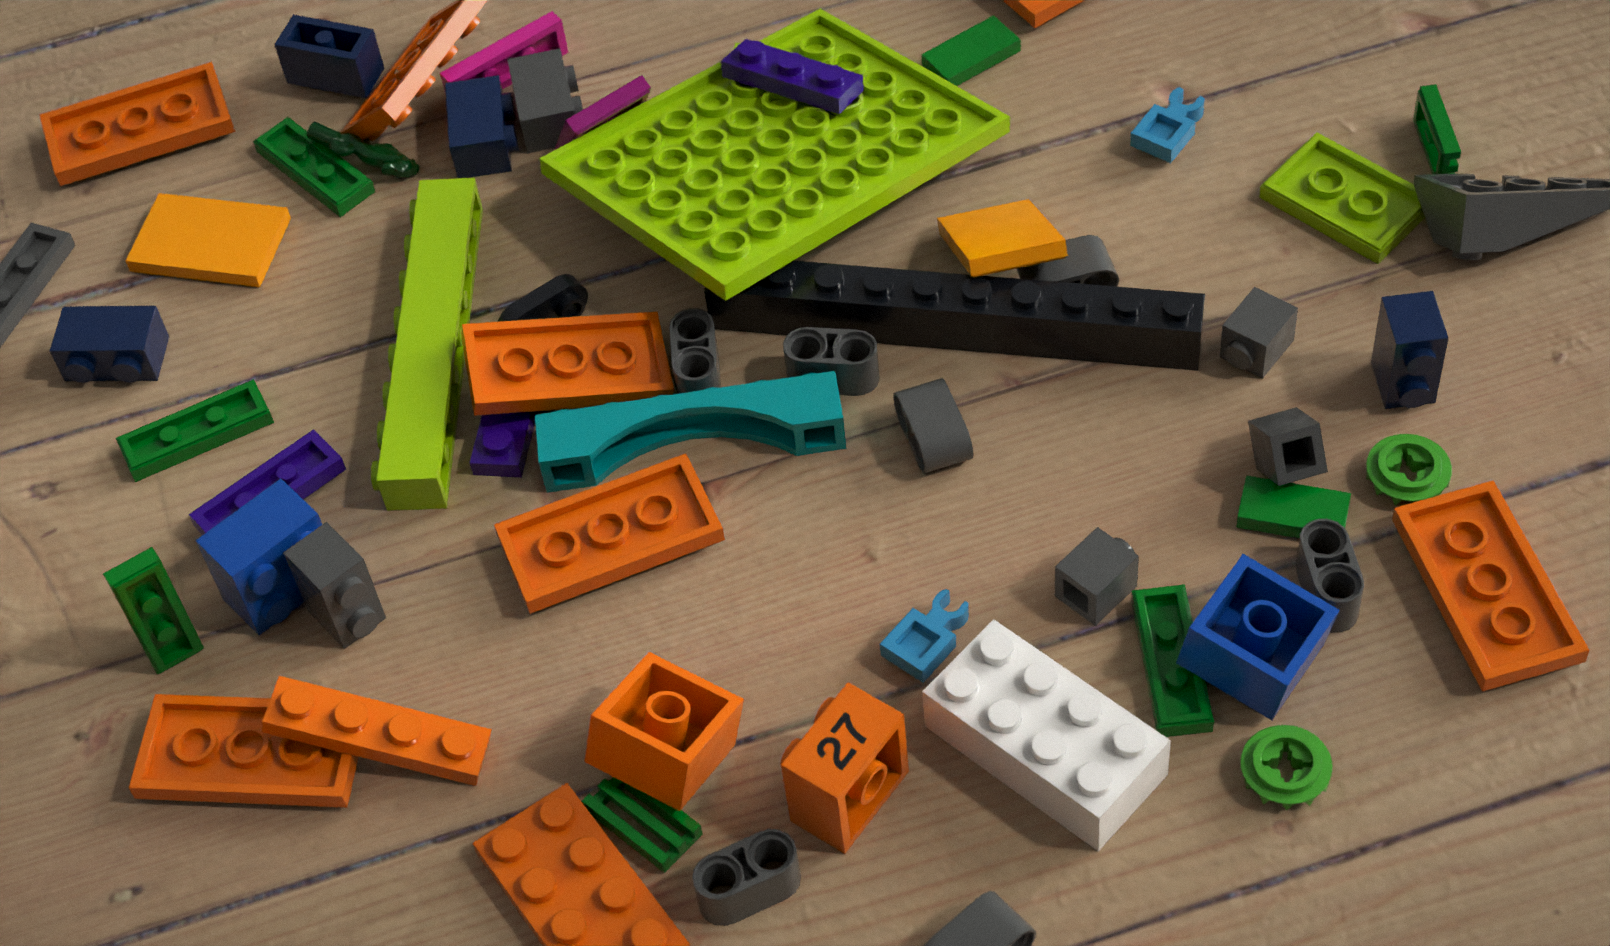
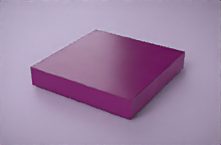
[554,75,651,150]

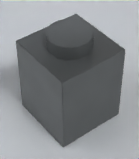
[1220,287,1298,379]
[1248,407,1328,486]
[1055,527,1139,626]

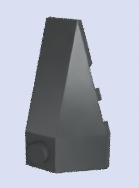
[1414,174,1610,260]

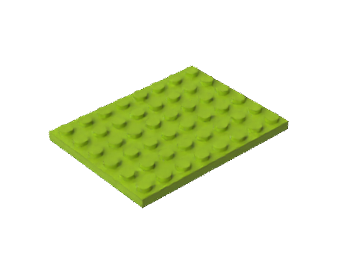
[539,8,1010,301]

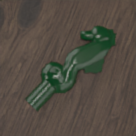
[307,122,419,179]

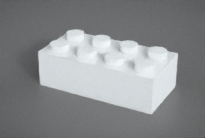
[922,619,1171,851]

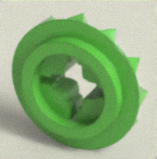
[1366,434,1452,506]
[1240,725,1333,811]

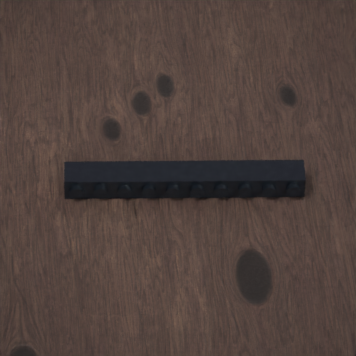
[704,261,1205,371]

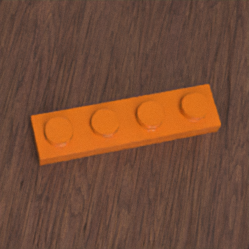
[262,675,492,786]

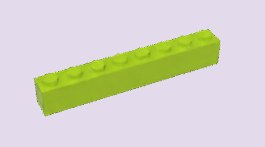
[371,178,483,511]

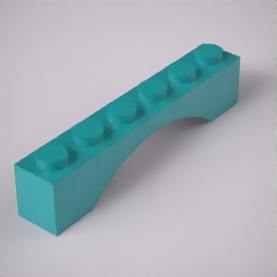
[535,371,847,493]

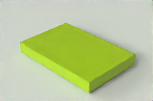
[1259,132,1425,264]

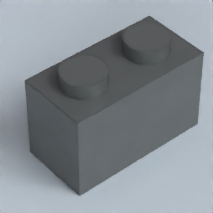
[507,49,583,154]
[283,522,386,649]

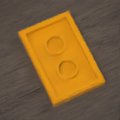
[125,193,291,287]
[937,199,1068,278]

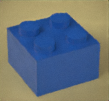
[195,479,322,636]
[1176,554,1340,720]

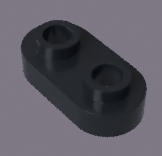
[498,274,588,322]

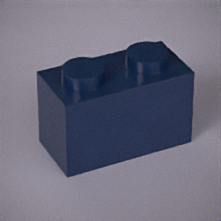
[274,14,385,99]
[445,75,518,178]
[1371,291,1449,409]
[50,306,170,383]

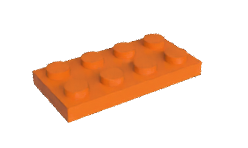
[340,0,487,141]
[39,62,235,186]
[461,311,674,416]
[494,453,725,614]
[1392,480,1589,692]
[129,694,359,808]
[472,783,690,946]

